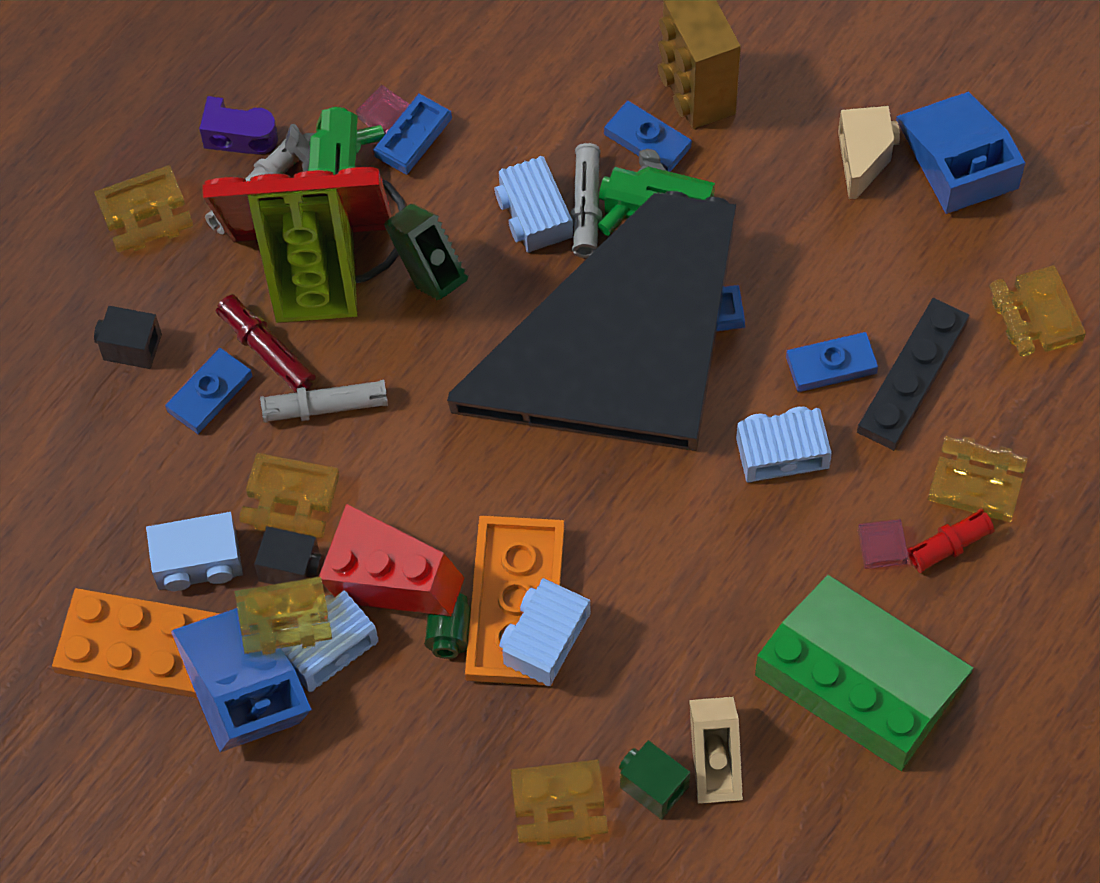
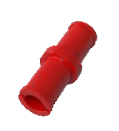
[907,508,995,573]

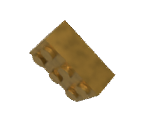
[658,0,741,129]

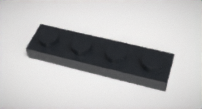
[857,298,970,451]

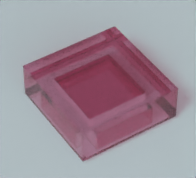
[356,85,410,136]
[858,519,908,569]

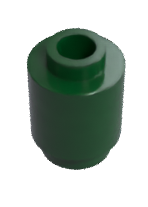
[424,593,471,659]

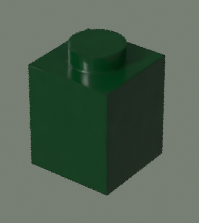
[619,740,690,820]

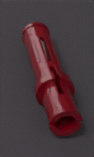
[215,294,316,393]

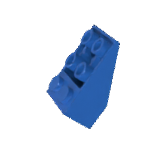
[896,92,1025,214]
[171,603,311,752]

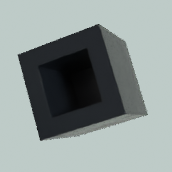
[94,305,162,369]
[254,526,324,592]

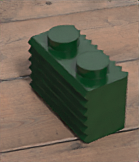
[384,203,469,300]

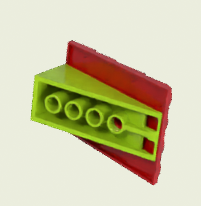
[203,167,392,323]

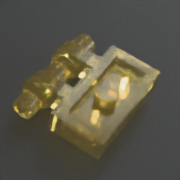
[94,165,194,253]
[989,265,1086,357]
[928,436,1028,523]
[239,453,340,538]
[235,577,332,655]
[511,759,608,846]

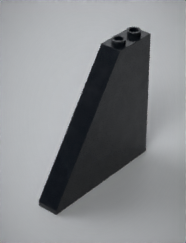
[447,191,736,451]

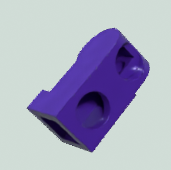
[199,96,278,154]

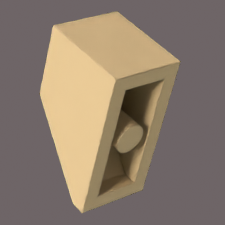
[838,106,900,199]
[689,697,743,803]

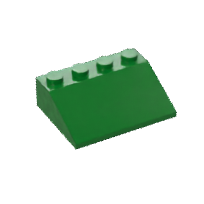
[755,575,974,772]

